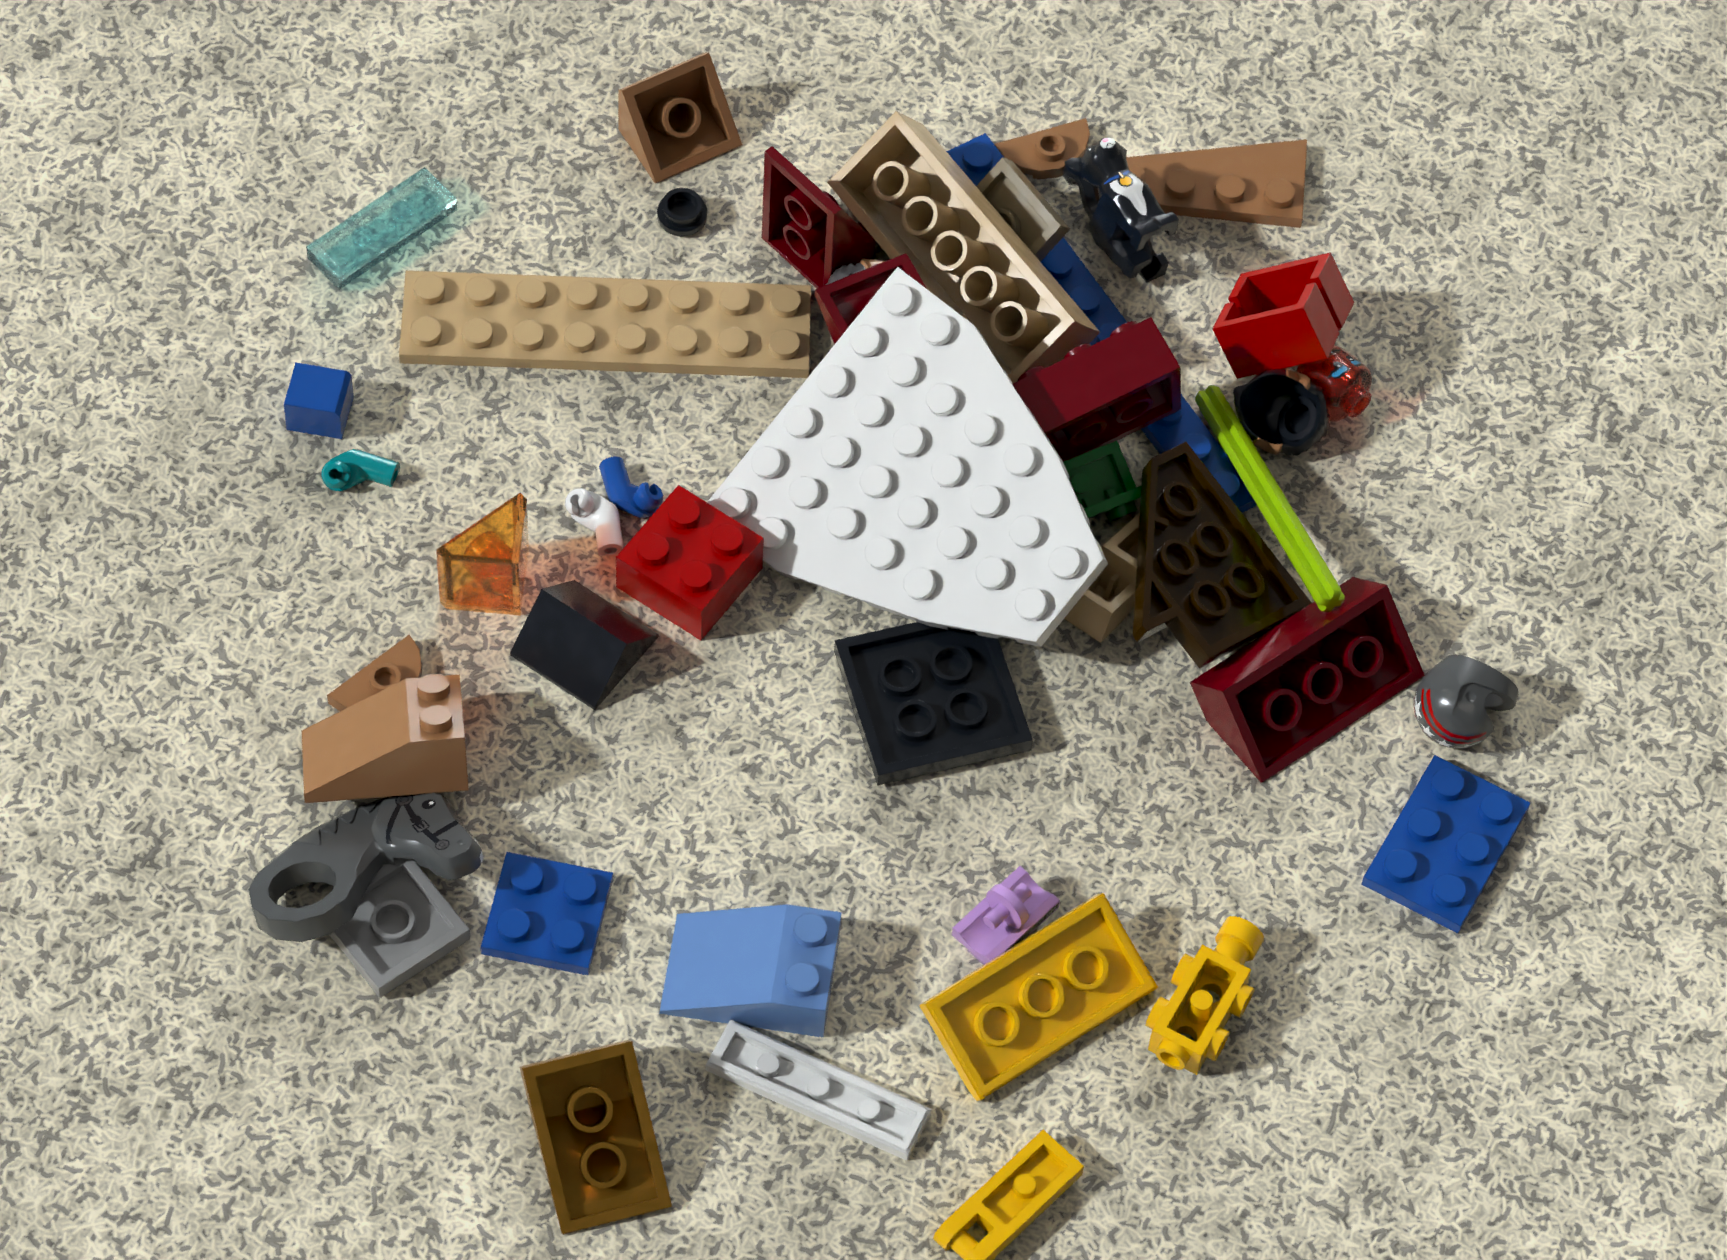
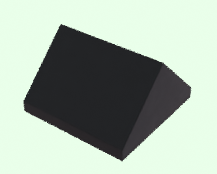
[510,580,659,710]

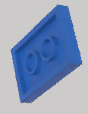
[1361,755,1530,933]

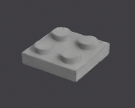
[330,858,470,998]

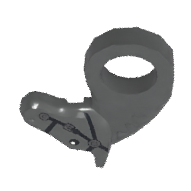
[248,793,484,942]

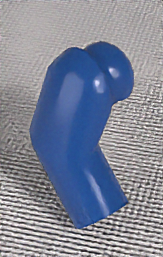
[599,457,664,518]

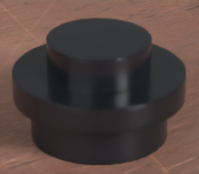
[657,188,707,236]

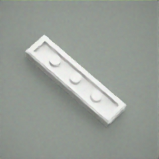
[706,1020,931,1161]

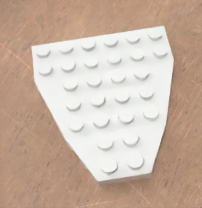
[707,267,1108,647]

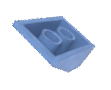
[659,904,841,1038]

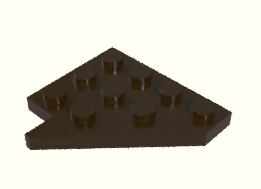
[1133,442,1312,669]

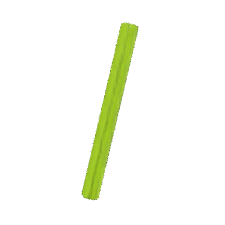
[1195,385,1345,612]

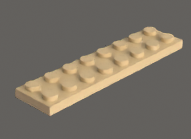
[399,270,811,378]

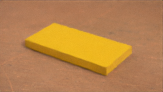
[919,893,1158,1101]

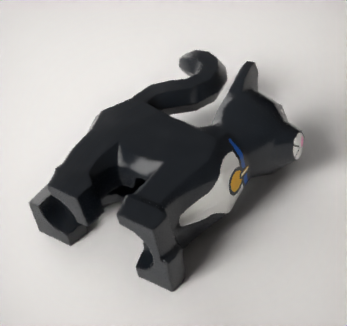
[1063,138,1179,283]

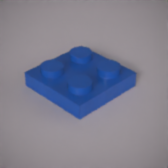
[481,852,613,976]

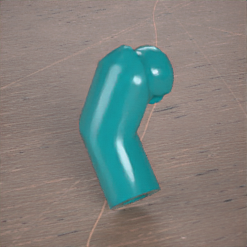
[321,449,400,491]

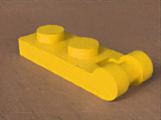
[933,1130,1084,1260]

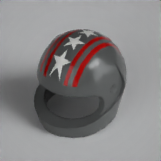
[1414,655,1519,748]

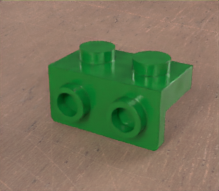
[1063,441,1141,529]

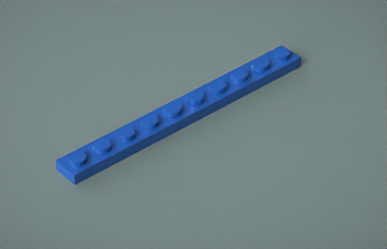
[946,133,1257,513]

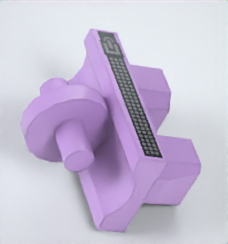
[952,866,1060,965]

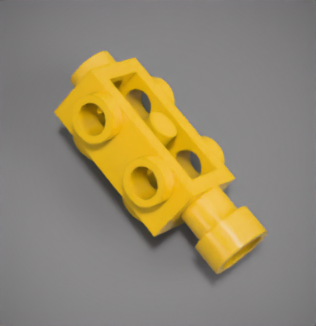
[1145,916,1264,1075]

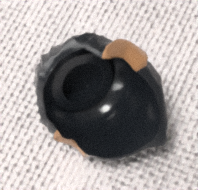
[1233,368,1330,456]

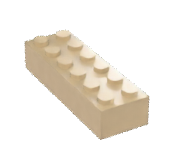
[827,111,1100,384]

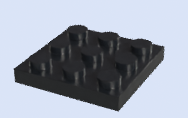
[834,622,1033,786]

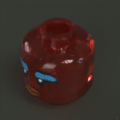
[1296,345,1372,422]

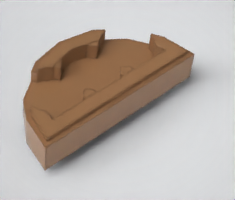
[994,118,1090,180]
[327,634,422,711]

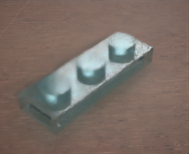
[306,167,457,290]

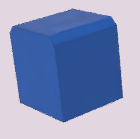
[284,362,354,439]

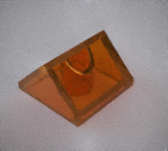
[436,492,529,616]

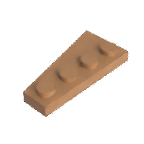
[1127,139,1307,228]

